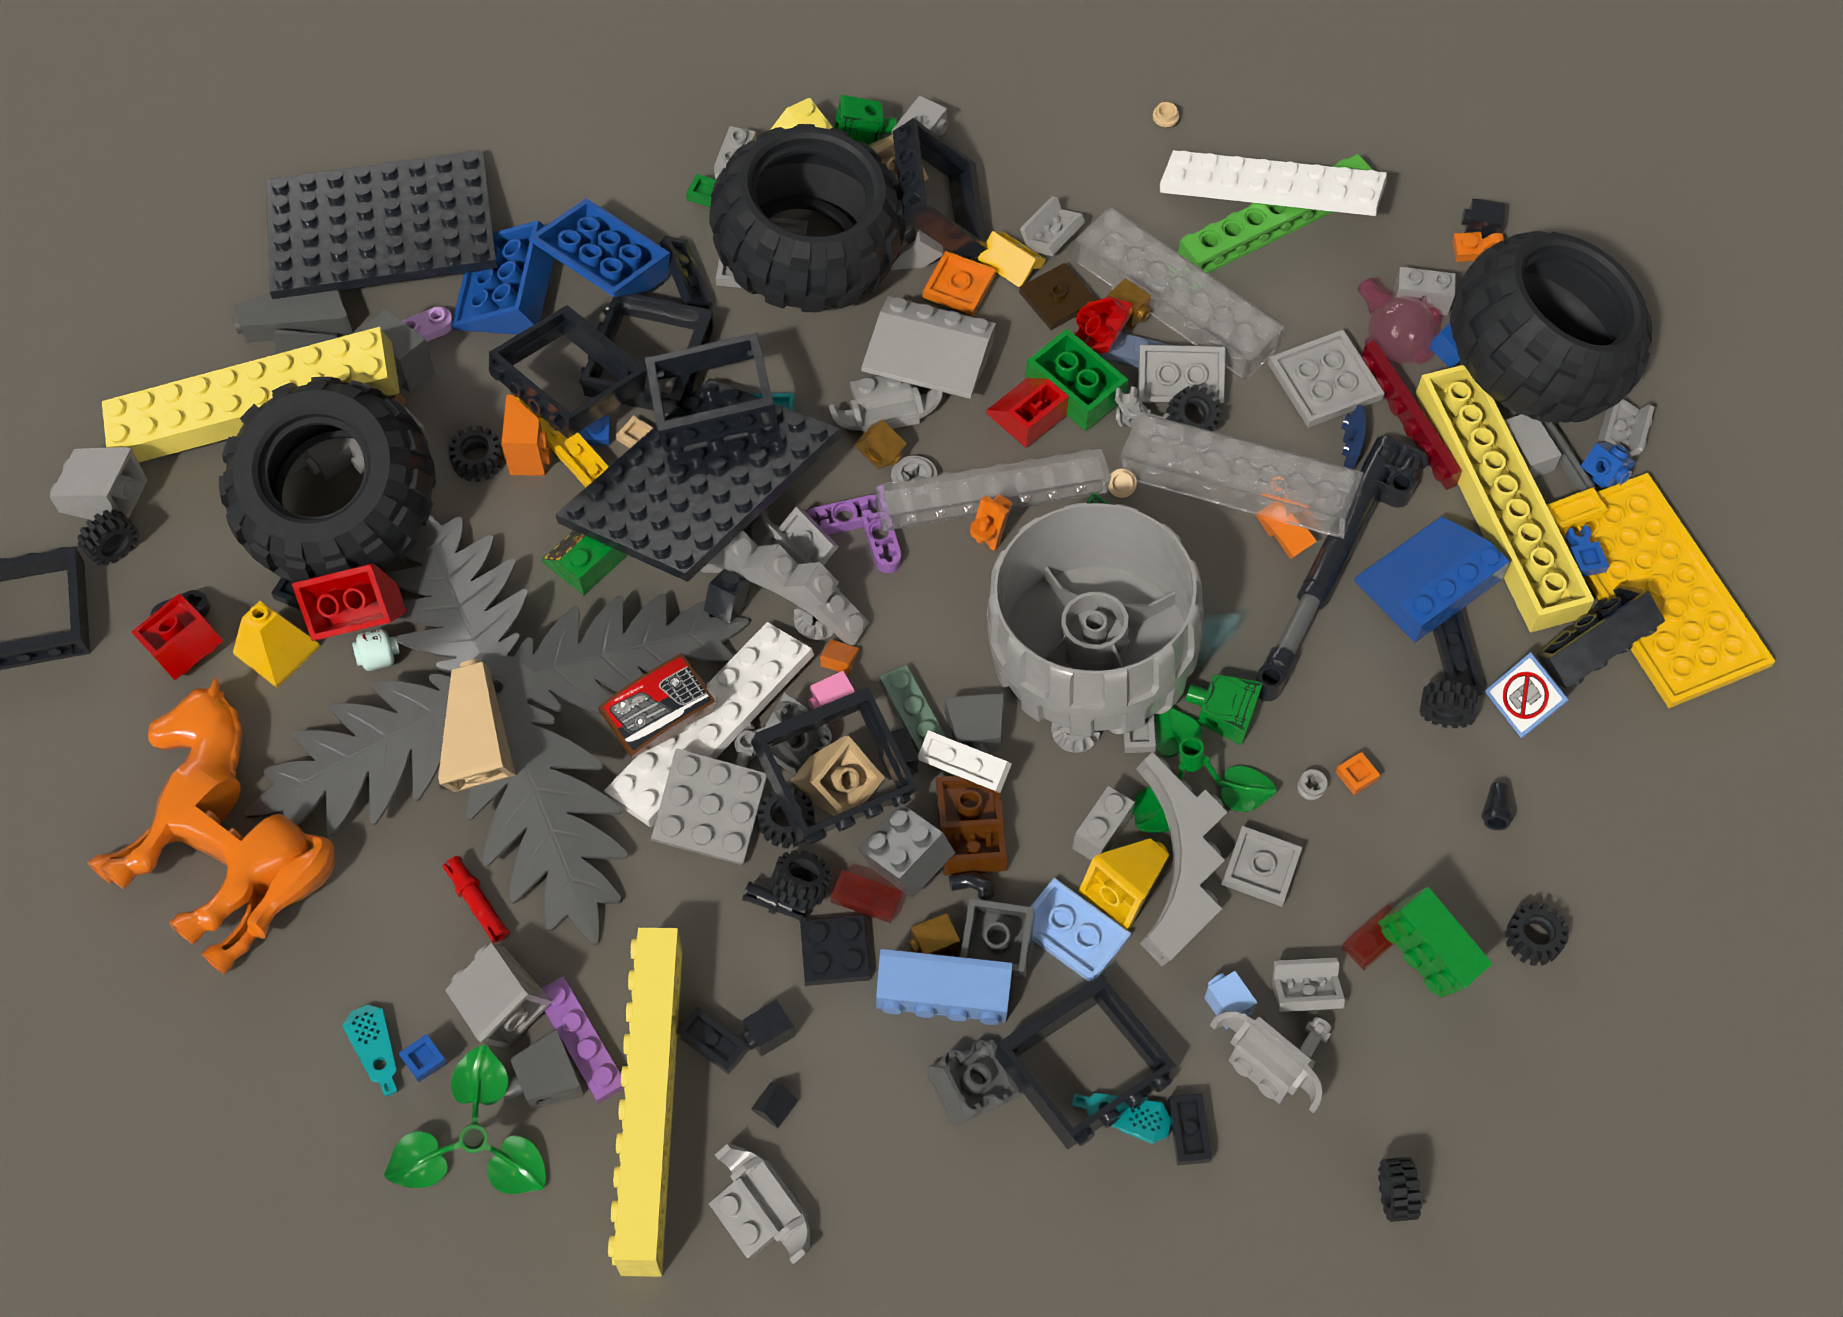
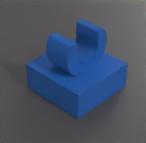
[398,1034,447,1082]

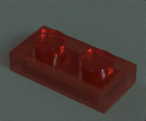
[830,870,902,923]
[1341,905,1394,971]

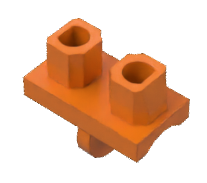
[970,494,1012,551]

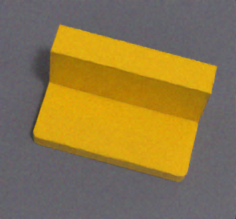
[978,231,1046,287]

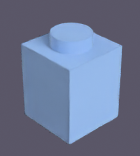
[1204,971,1257,1030]

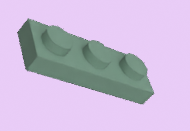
[879,665,946,754]

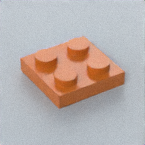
[923,251,996,316]

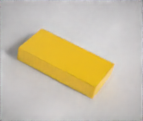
[1547,487,1608,533]

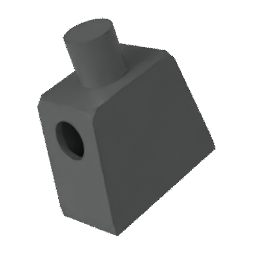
[944,693,1004,754]
[503,1030,584,1109]

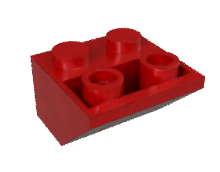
[986,378,1069,448]

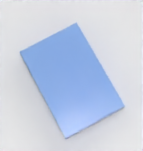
[1030,878,1131,982]

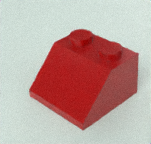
[131,593,223,680]

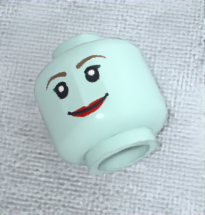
[352,628,399,671]

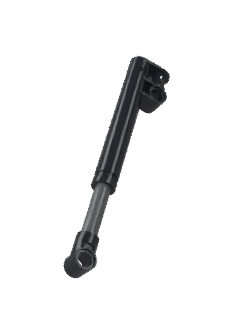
[1256,436,1429,701]

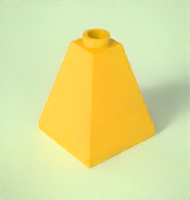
[233,601,320,688]
[1078,838,1170,930]

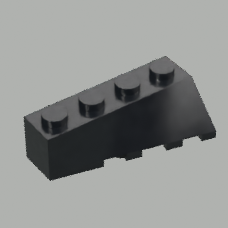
[1537,584,1665,688]

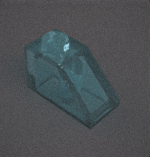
[1175,614,1242,669]

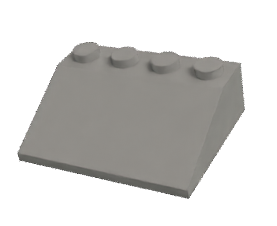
[861,296,996,399]

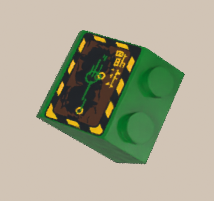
[541,530,626,596]

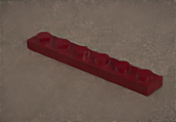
[1361,340,1462,490]

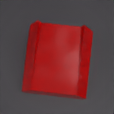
[1075,297,1134,355]

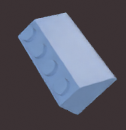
[876,949,1012,1025]

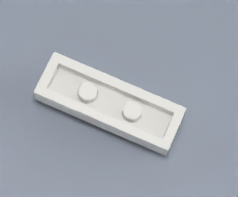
[918,730,1012,793]

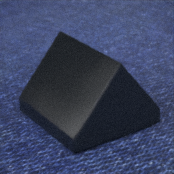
[751,1082,798,1128]

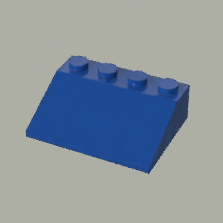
[529,198,670,297]
[451,220,554,334]
[1354,516,1510,643]

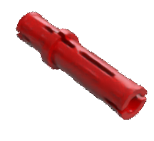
[442,856,510,943]

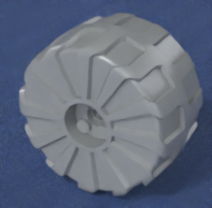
[987,502,1204,737]

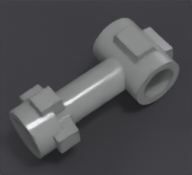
[1300,1017,1332,1069]

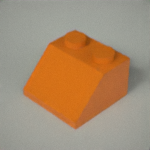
[501,395,551,476]

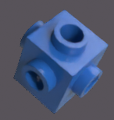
[1580,442,1636,488]

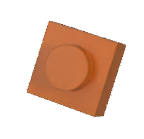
[1335,752,1381,795]

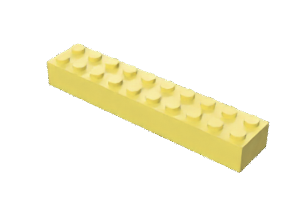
[102,327,400,462]
[1415,365,1595,633]
[608,928,683,1277]

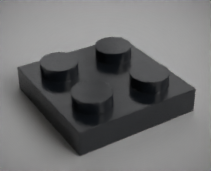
[800,915,870,986]

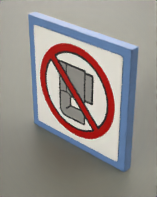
[1485,652,1569,738]

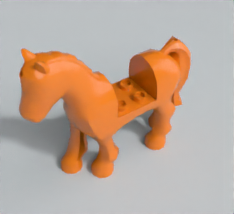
[87,678,335,975]

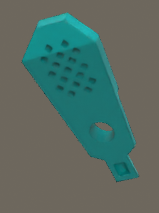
[342,1005,397,1097]
[1071,1093,1171,1144]

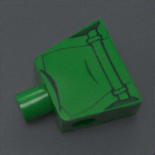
[833,95,897,145]
[1185,674,1262,745]

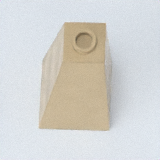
[438,660,516,792]

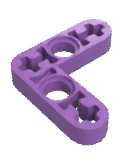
[806,495,901,573]

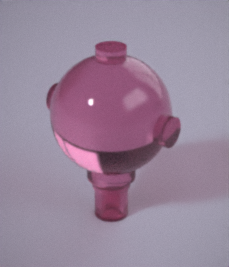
[1357,278,1439,365]

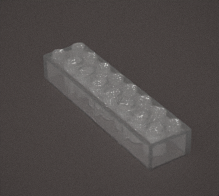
[1073,207,1285,381]
[1119,412,1363,539]

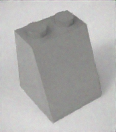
[49,447,148,520]
[445,943,553,1049]

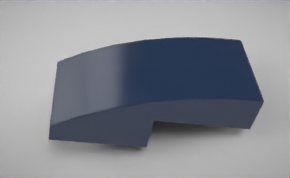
[1341,404,1366,471]

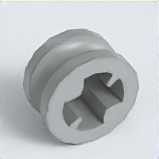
[1297,769,1327,800]

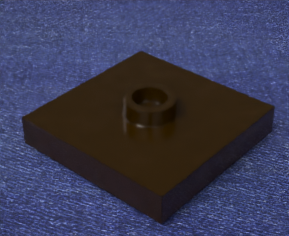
[1019,263,1097,330]

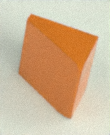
[820,639,859,675]

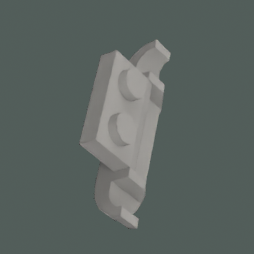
[828,376,942,433]
[751,507,839,590]
[1210,1012,1323,1114]
[709,1144,810,1264]

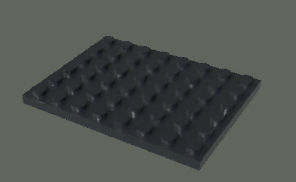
[266,150,497,299]
[555,378,841,582]

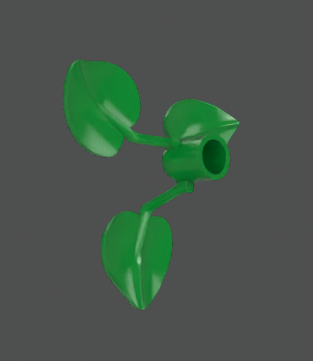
[1134,707,1277,833]
[384,1045,546,1194]

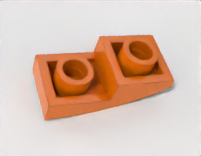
[1254,497,1317,559]

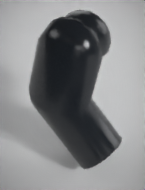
[949,872,995,900]

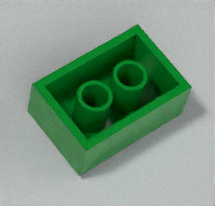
[1025,329,1128,431]
[1377,887,1493,998]

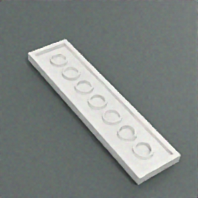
[1160,150,1387,216]
[604,622,814,827]

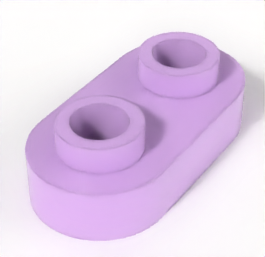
[402,307,453,342]

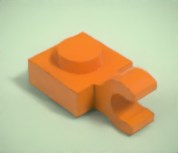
[1452,232,1504,262]

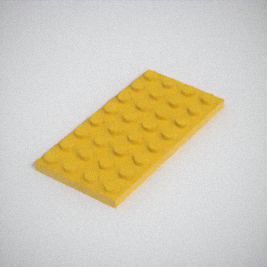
[1561,473,1776,708]

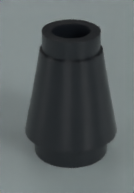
[1481,782,1513,830]

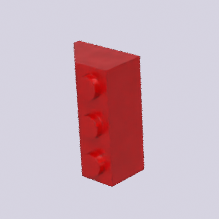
[292,563,407,641]

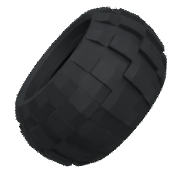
[709,124,906,313]
[1450,231,1652,423]
[219,377,436,582]

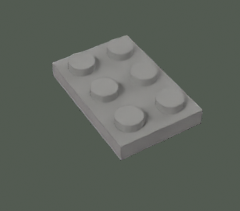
[1138,345,1225,405]

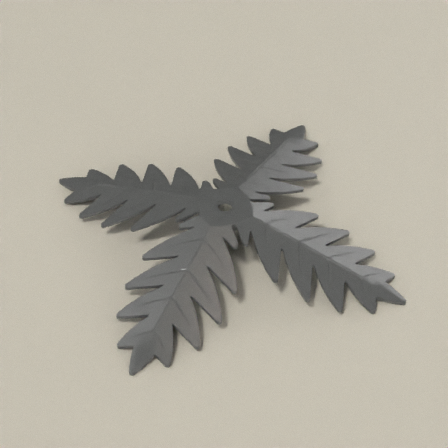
[245,515,749,945]

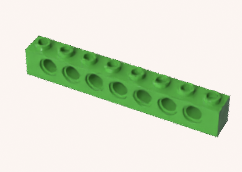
[1177,154,1372,280]

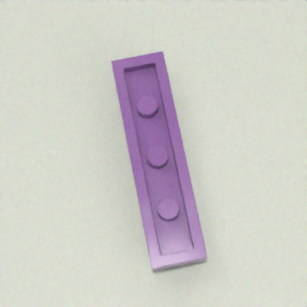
[541,976,625,1104]

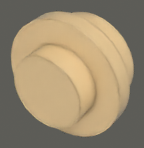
[1152,102,1179,127]
[1107,469,1137,498]

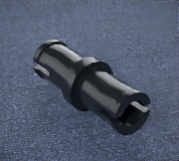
[742,881,809,921]

